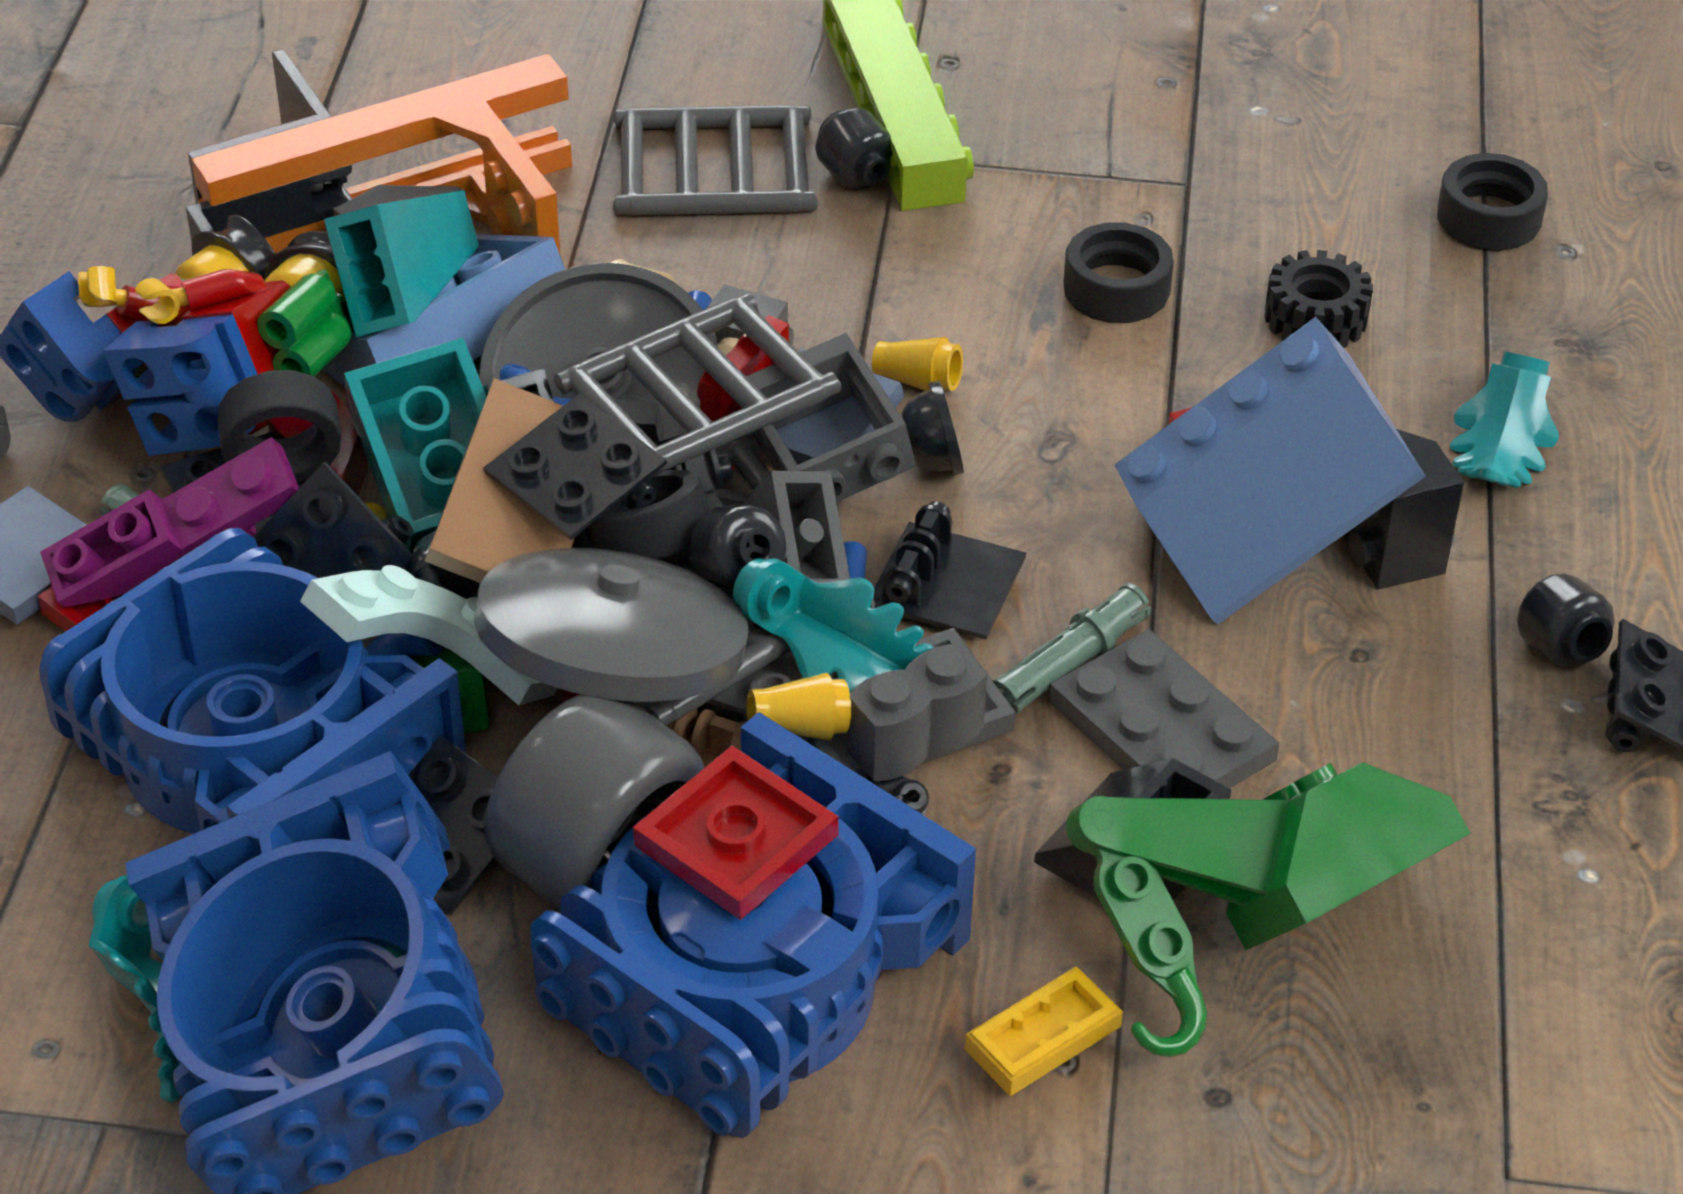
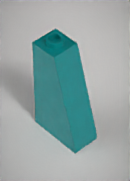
[324,190,479,337]

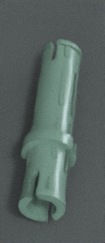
[993,583,1152,716]

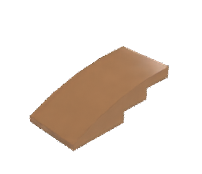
[425,378,575,583]

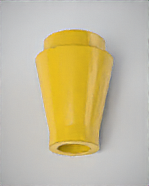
[872,337,963,391]
[747,673,851,741]

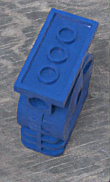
[39,528,466,834]
[530,712,976,1138]
[125,751,504,1194]

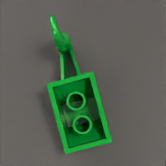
[1066,762,1471,1057]

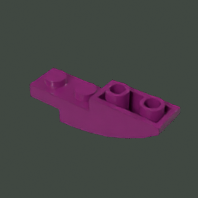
[40,437,299,607]

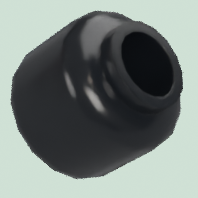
[815,107,893,190]
[690,504,787,590]
[1517,573,1615,668]

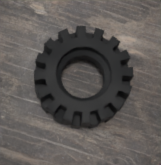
[1264,250,1373,348]

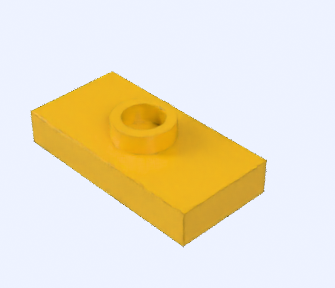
[964,966,1123,1097]

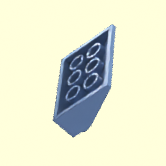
[322,234,565,387]
[1115,317,1426,625]

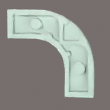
[300,565,558,705]

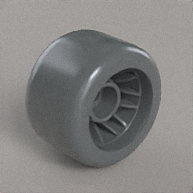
[484,694,704,911]

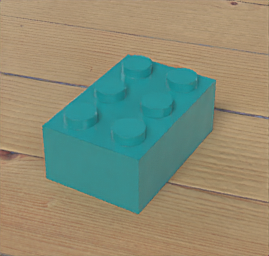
[344,337,487,553]

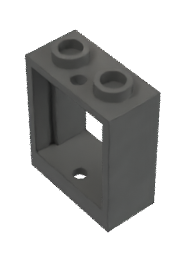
[746,333,916,503]

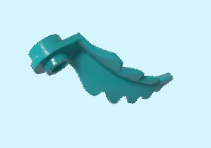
[1450,351,1559,488]
[733,558,933,694]
[88,875,180,1103]

